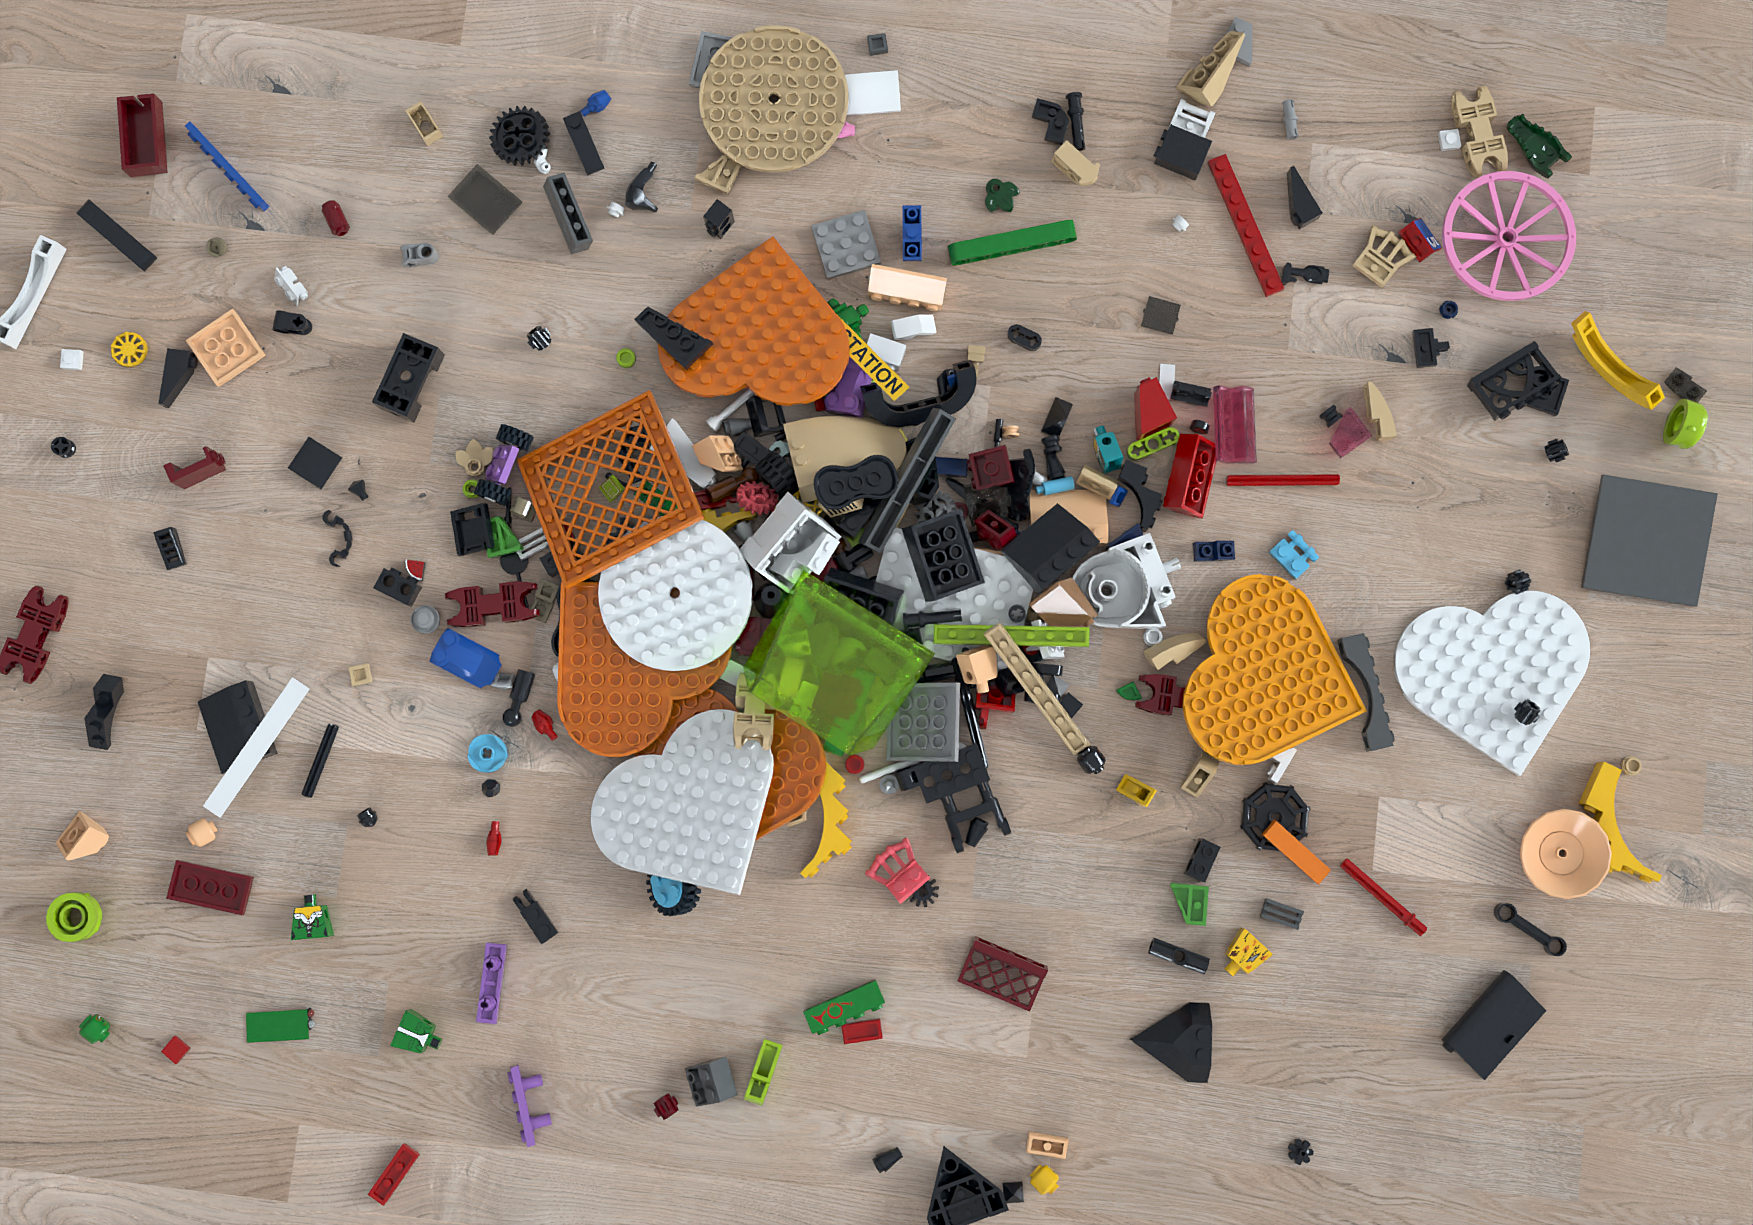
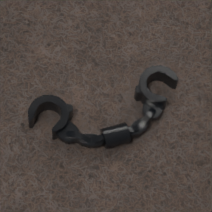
[322,510,353,567]

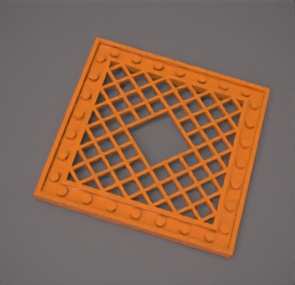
[517,390,705,589]

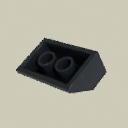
[823,498,882,542]

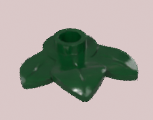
[985,179,1020,212]

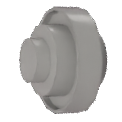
[411,605,440,634]

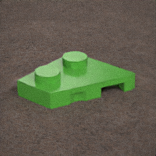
[487,516,524,558]
[1171,883,1209,926]

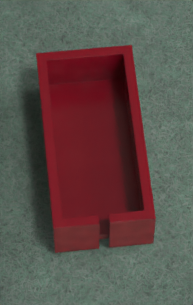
[117,93,168,177]

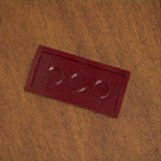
[166,860,254,915]

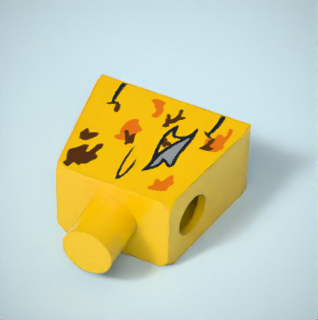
[1224,927,1273,976]

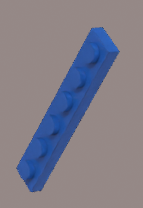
[185,121,270,211]

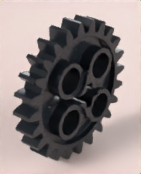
[489,106,550,166]

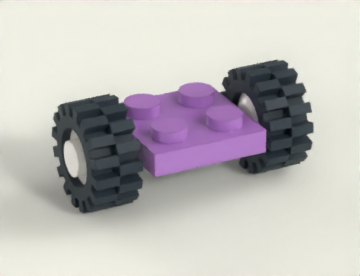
[474,424,533,506]

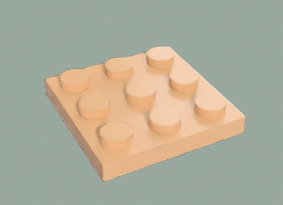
[186,309,266,387]

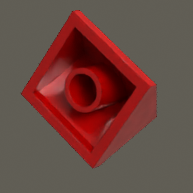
[975,685,1016,713]

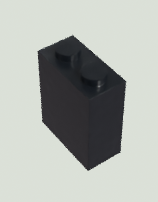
[1153,124,1212,180]

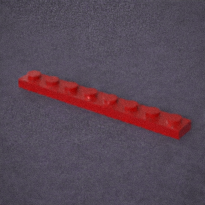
[1208,154,1285,297]

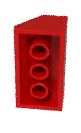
[1163,434,1220,519]

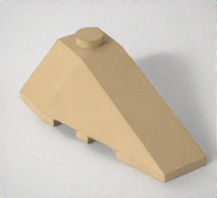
[1176,31,1245,106]

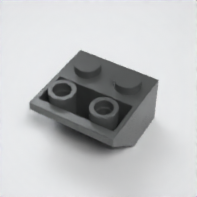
[685,1057,738,1107]

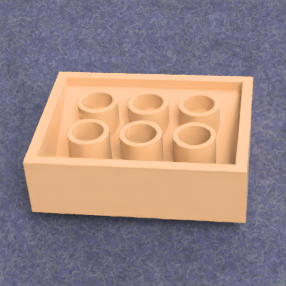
[1029,489,1108,546]

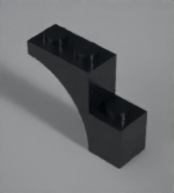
[1117,460,1163,532]
[84,674,124,750]

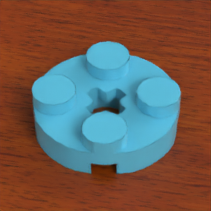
[468,734,508,773]

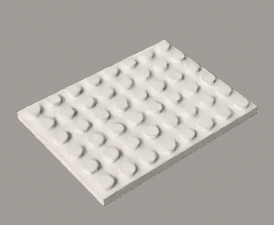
[876,527,1033,673]

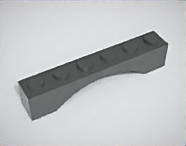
[1337,633,1395,752]

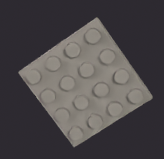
[886,683,960,762]

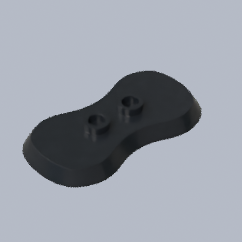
[814,455,899,510]

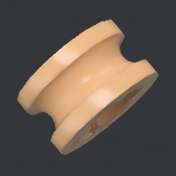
[1002,426,1019,438]

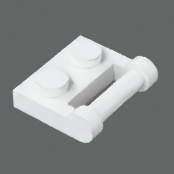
[1168,99,1215,138]

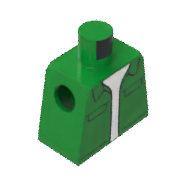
[390,1009,442,1053]

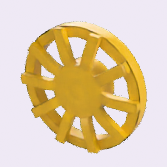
[111,332,148,367]

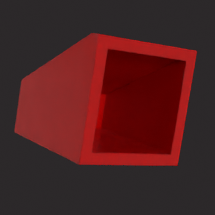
[1134,377,1177,441]

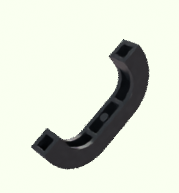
[860,360,977,427]

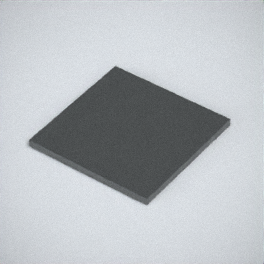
[1581,474,1718,607]

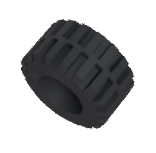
[755,451,799,499]

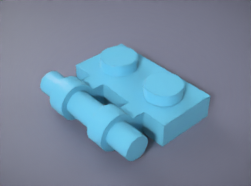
[1269,530,1319,580]

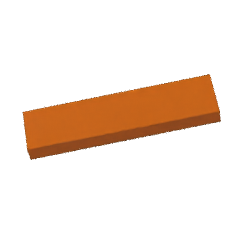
[1262,820,1331,885]

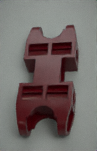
[445,581,540,628]
[0,585,69,684]
[1135,674,1185,716]

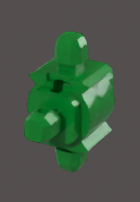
[827,298,869,339]

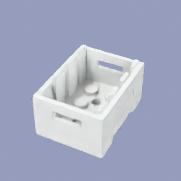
[740,492,841,595]

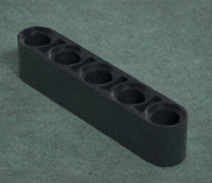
[76,199,157,272]

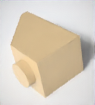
[1181,750,1220,798]

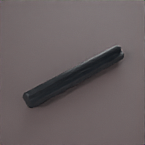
[301,724,339,798]

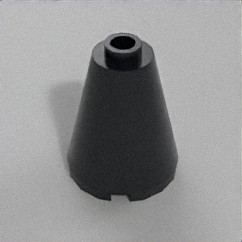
[754,582,792,619]

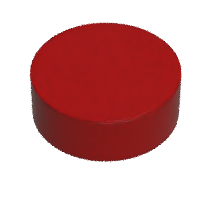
[845,755,864,774]

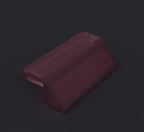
[1213,385,1257,464]

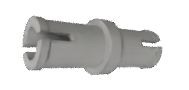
[1282,99,1299,140]

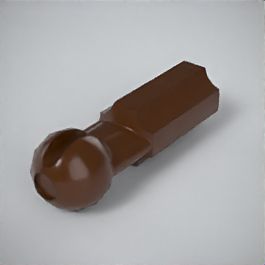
[705,467,760,503]

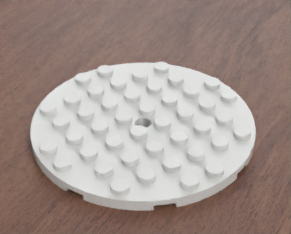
[598,516,752,671]

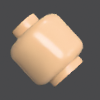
[186,818,218,847]

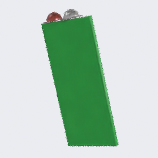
[246,1007,315,1043]

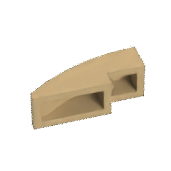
[1363,382,1397,441]
[1143,632,1207,670]

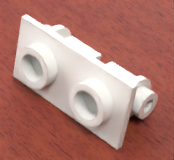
[274,266,308,306]

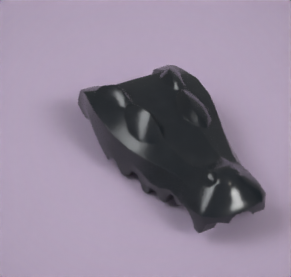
[1000,449,1035,521]

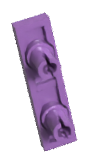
[476,942,507,1024]
[507,1065,552,1147]

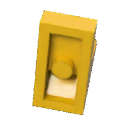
[1116,774,1157,807]

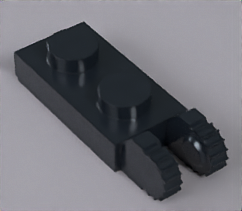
[513,889,559,944]

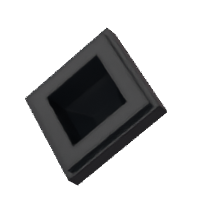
[1003,1181,1024,1203]

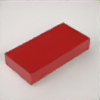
[841,1018,883,1044]

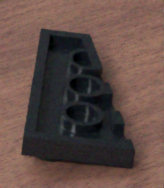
[634,307,713,370]

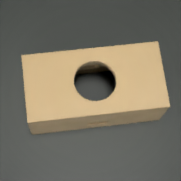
[405,101,444,146]

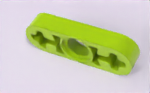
[1127,427,1179,461]

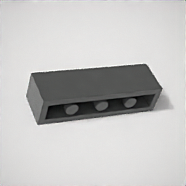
[543,173,593,254]

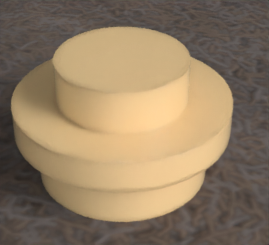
[1621,756,1642,776]

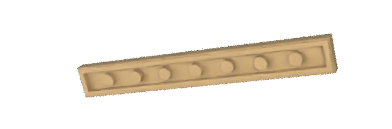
[984,622,1090,755]

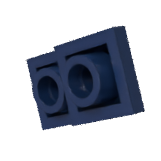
[1193,540,1235,562]

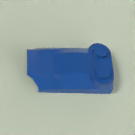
[429,628,502,688]

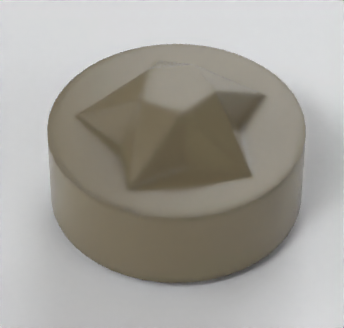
[206,237,227,257]

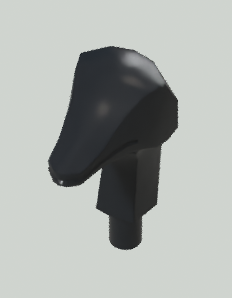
[625,162,658,212]

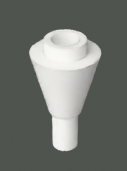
[734,520,753,543]

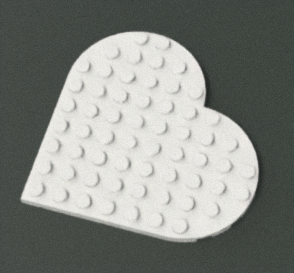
[1394,591,1590,776]
[591,709,774,895]

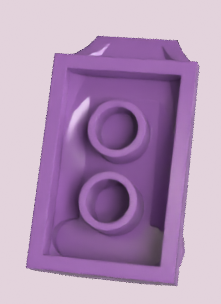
[824,357,872,417]

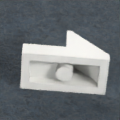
[1267,748,1297,784]

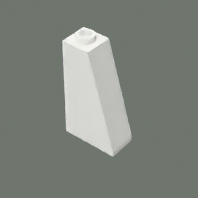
[649,418,717,490]

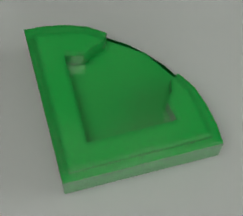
[1116,681,1142,701]

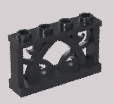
[1467,341,1561,421]

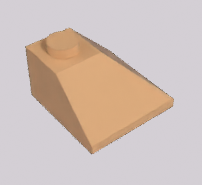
[56,811,109,861]

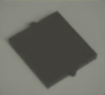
[1141,296,1181,335]

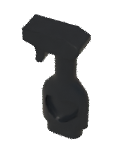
[1281,262,1329,285]

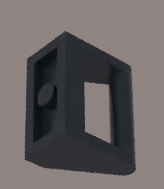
[746,395,786,438]

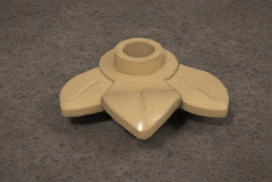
[456,439,494,477]

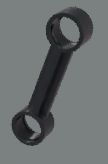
[1494,903,1567,956]

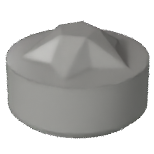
[879,775,899,794]

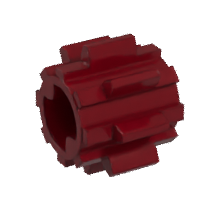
[653,1093,679,1120]

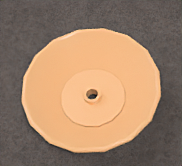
[1520,809,1612,899]

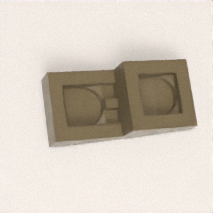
[530,579,559,624]

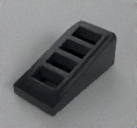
[153,527,187,570]

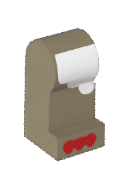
[510,497,536,523]

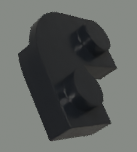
[1032,98,1069,145]

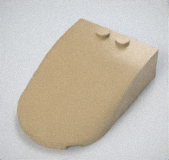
[783,416,907,503]

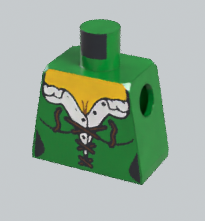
[291,894,334,940]

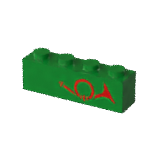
[803,979,885,1035]

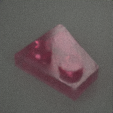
[1329,407,1372,459]

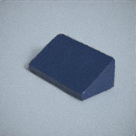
[936,457,968,478]
[1106,524,1143,550]

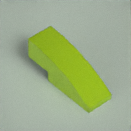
[744,1039,783,1106]

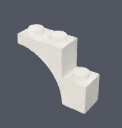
[770,531,840,584]

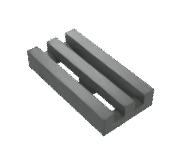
[1260,898,1304,930]

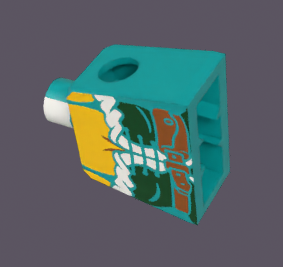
[1093,426,1123,474]

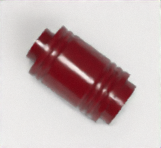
[321,200,350,237]

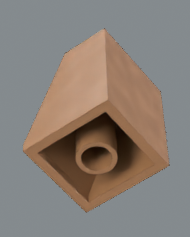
[1029,578,1098,627]

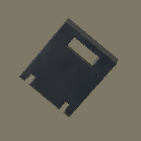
[450,503,495,556]

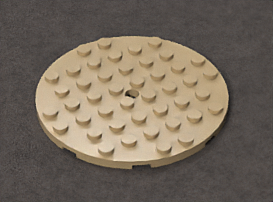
[699,25,849,173]

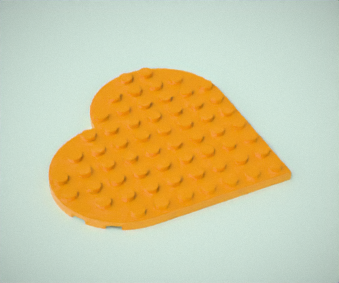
[1183,574,1367,765]

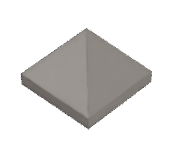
[492,673,515,691]
[1047,676,1069,699]

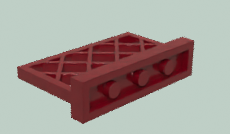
[957,936,1048,1012]

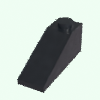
[563,111,605,175]
[1287,166,1323,230]
[158,348,198,408]

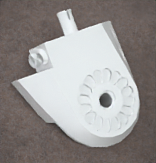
[1072,533,1181,629]

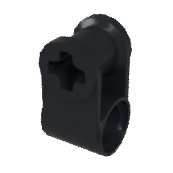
[272,310,312,335]

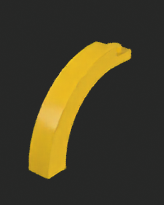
[1571,311,1665,410]

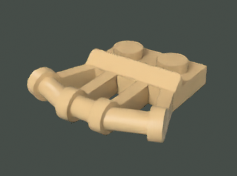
[1352,225,1416,288]

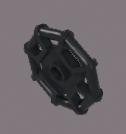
[1240,782,1311,852]

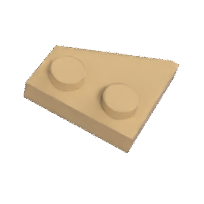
[695,155,742,195]

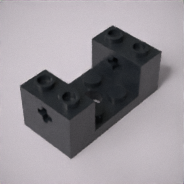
[372,333,445,423]

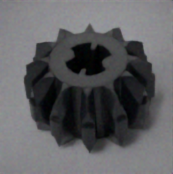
[909,875,939,907]

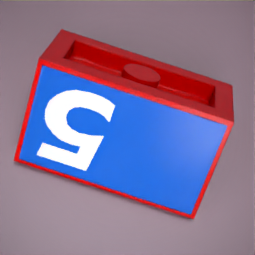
[1398,218,1442,263]

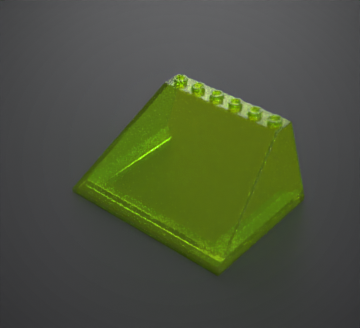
[743,570,935,755]

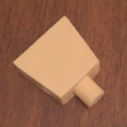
[956,645,997,693]

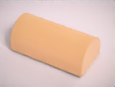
[1026,1132,1069,1159]

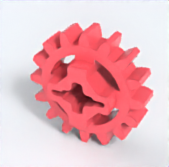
[736,481,778,516]

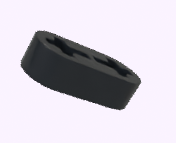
[1007,324,1042,351]

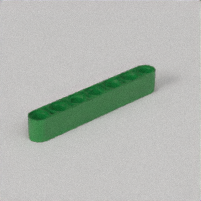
[947,220,1077,266]

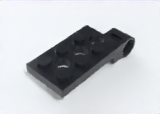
[895,743,990,803]

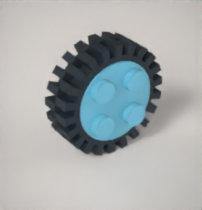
[646,874,701,916]

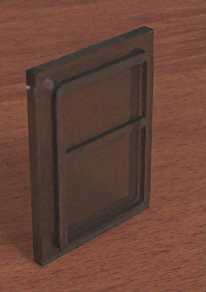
[448,164,522,235]

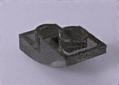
[1664,367,1707,403]

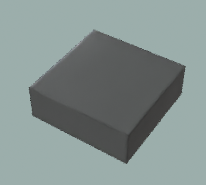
[867,33,888,56]

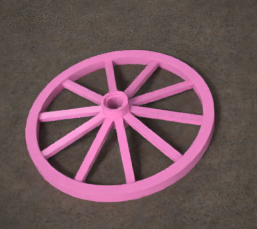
[1442,171,1576,301]

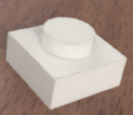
[1438,129,1461,151]
[60,349,84,370]

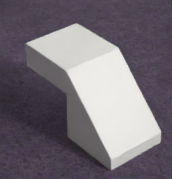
[891,315,937,340]

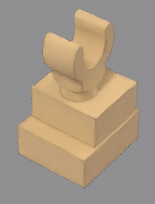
[967,345,986,378]

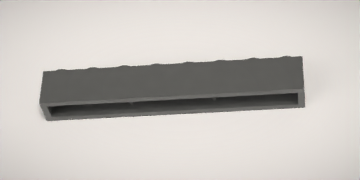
[858,408,956,554]

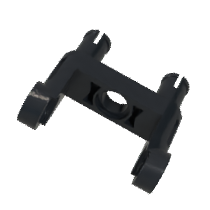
[940,781,1011,854]

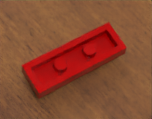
[367,1143,420,1206]

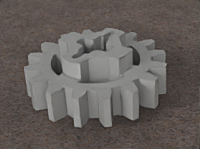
[915,491,957,522]

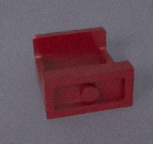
[163,446,226,489]

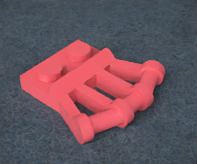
[865,837,930,904]

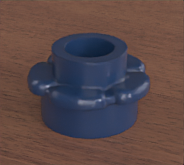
[1439,301,1458,319]

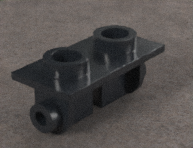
[1170,381,1212,407]

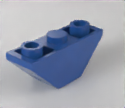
[902,205,922,261]

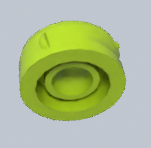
[1663,399,1708,449]
[46,892,102,942]

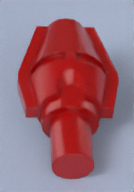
[531,709,558,741]
[486,821,502,856]

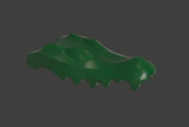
[1506,114,1572,179]

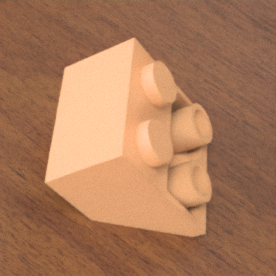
[692,435,743,472]

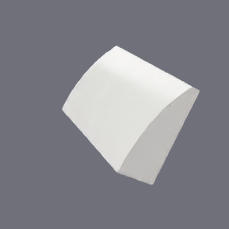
[845,70,901,116]

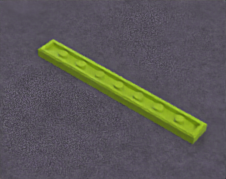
[933,624,1090,647]

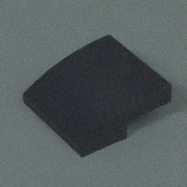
[288,437,342,489]

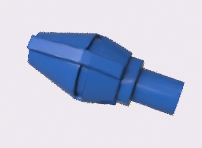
[580,89,611,117]

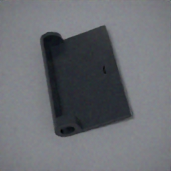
[1441,970,1546,1080]

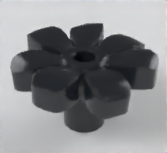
[1288,1138,1314,1165]

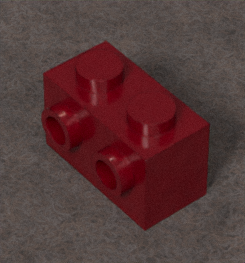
[975,509,1017,551]

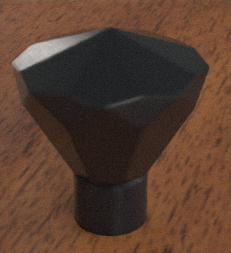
[348,479,369,501]
[482,779,500,797]

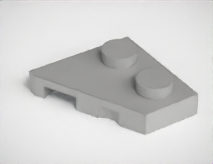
[1227,17,1252,67]

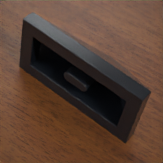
[1041,397,1073,436]

